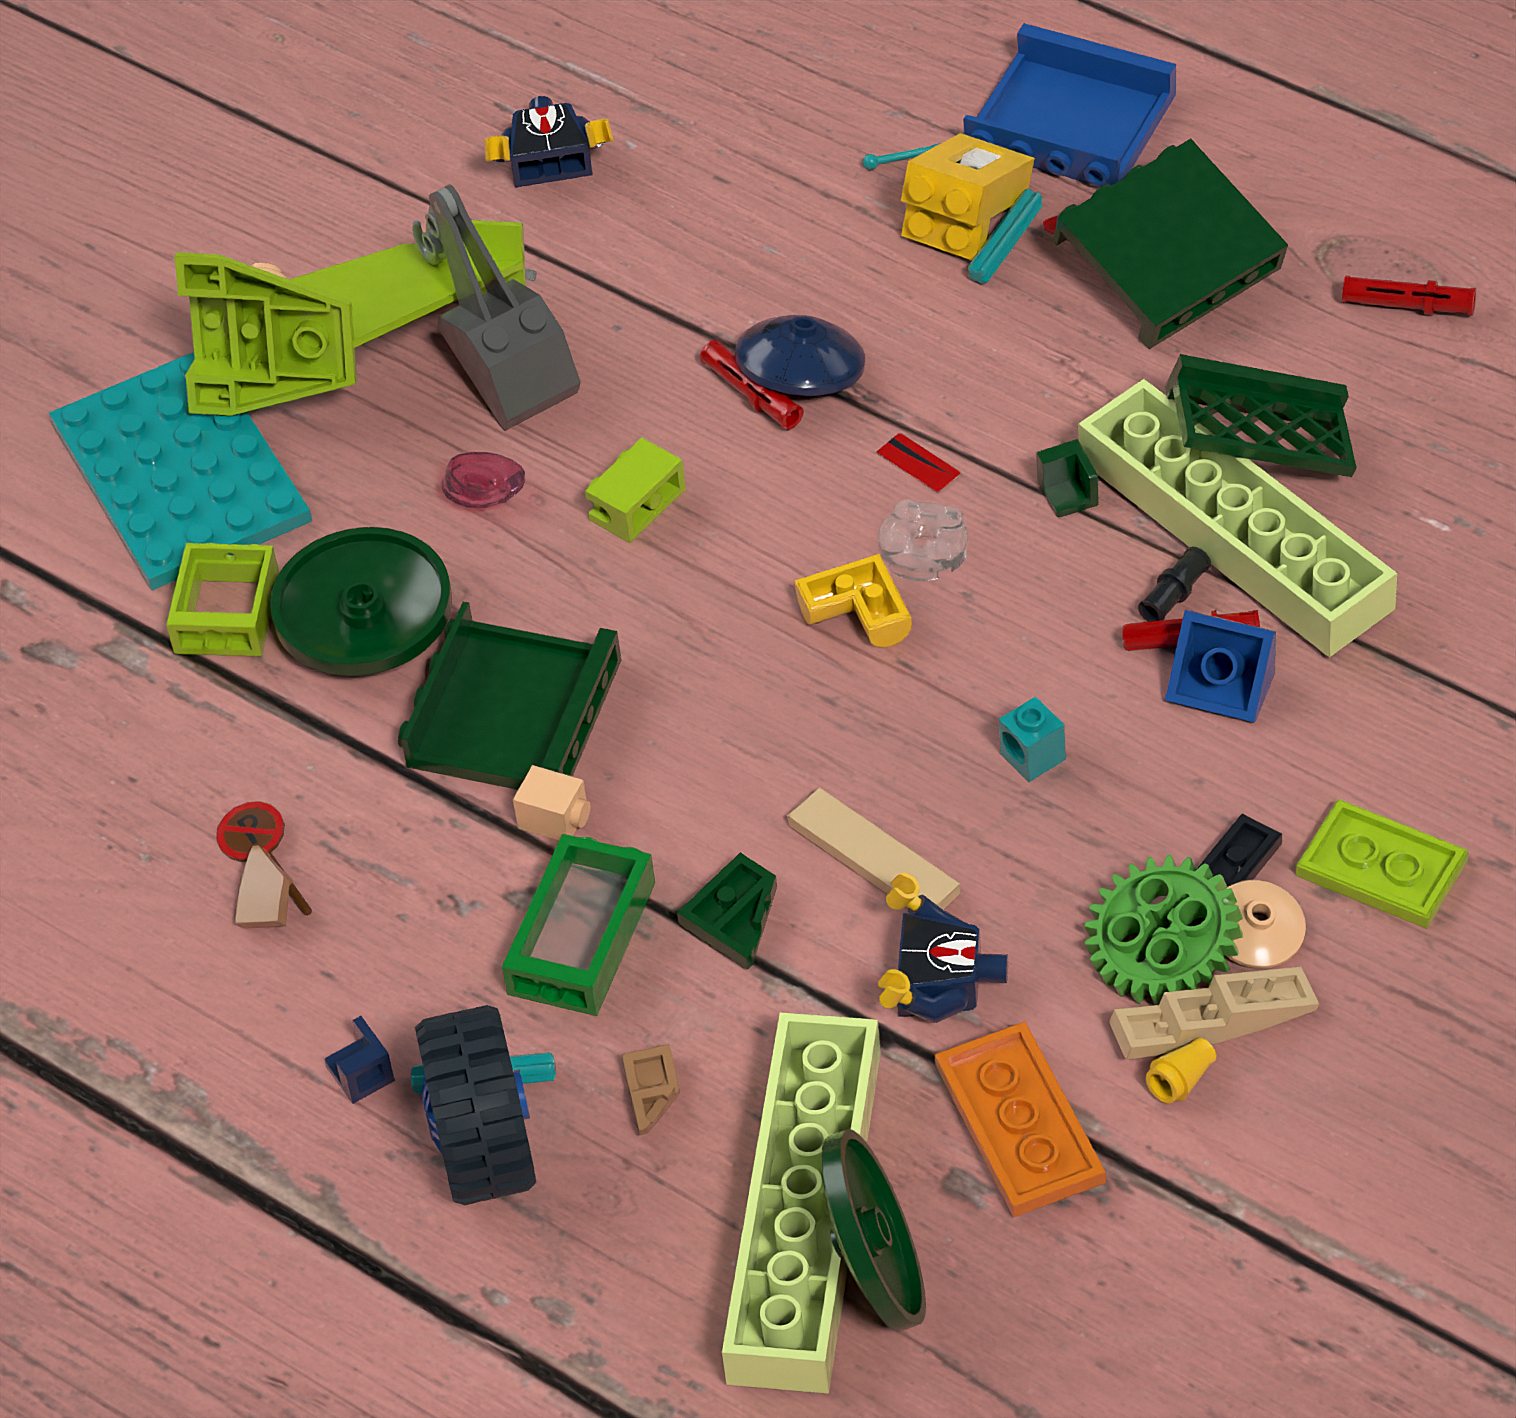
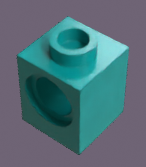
[998,696,1066,782]

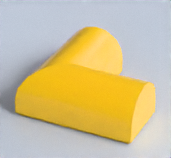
[794,554,912,647]

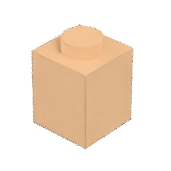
[513,765,591,841]

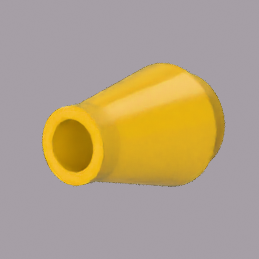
[1146,1037,1217,1104]

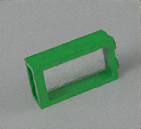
[502,834,656,1016]

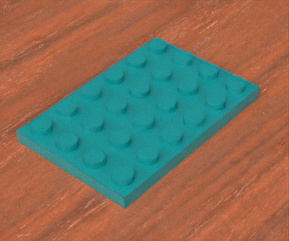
[49,352,312,591]

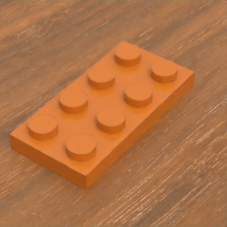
[935,1021,1106,1218]

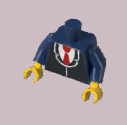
[484,96,614,188]
[878,872,1008,1023]

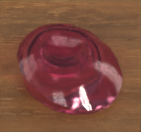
[441,452,525,508]

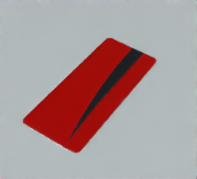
[877,433,961,492]

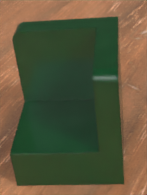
[1036,439,1099,517]

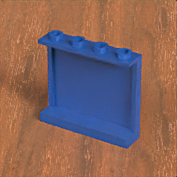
[963,23,1176,187]

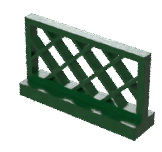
[1165,354,1357,477]

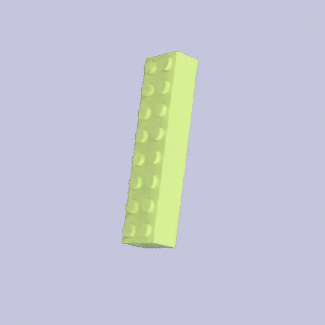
[1078,379,1397,658]
[722,1012,881,1394]

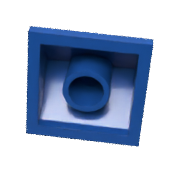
[1165,610,1276,722]

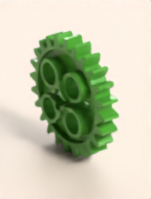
[1084,855,1243,1005]

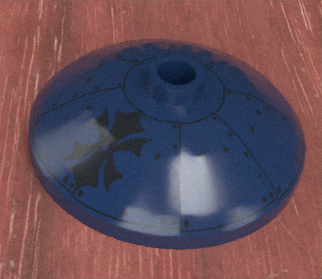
[735,315,865,396]

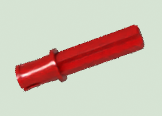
[1122,610,1260,651]

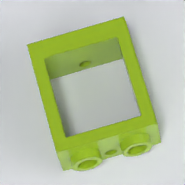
[166,543,280,657]

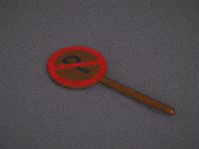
[216,801,312,916]

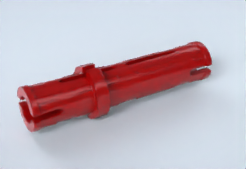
[1342,275,1476,316]
[700,340,804,430]

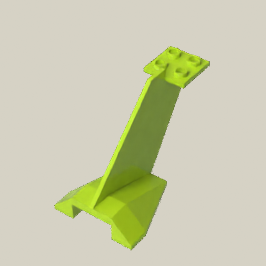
[174,220,526,416]

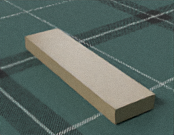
[788,787,961,910]

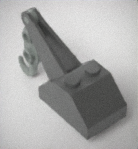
[412,184,581,431]

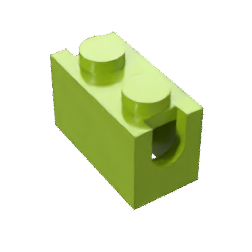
[585,437,686,543]

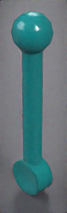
[862,143,941,170]

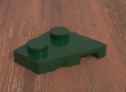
[677,852,777,970]

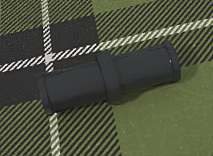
[1138,546,1211,622]

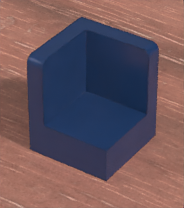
[325,1015,395,1104]

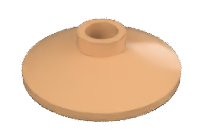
[1226,880,1306,969]

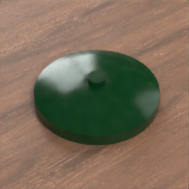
[270,527,452,676]
[822,1129,926,1332]

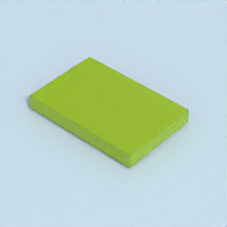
[1296,799,1469,929]

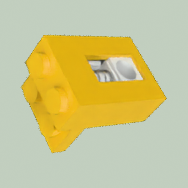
[901,133,1035,260]

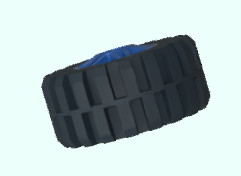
[415,1005,537,1205]

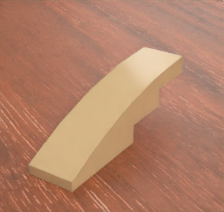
[1109,967,1319,1060]

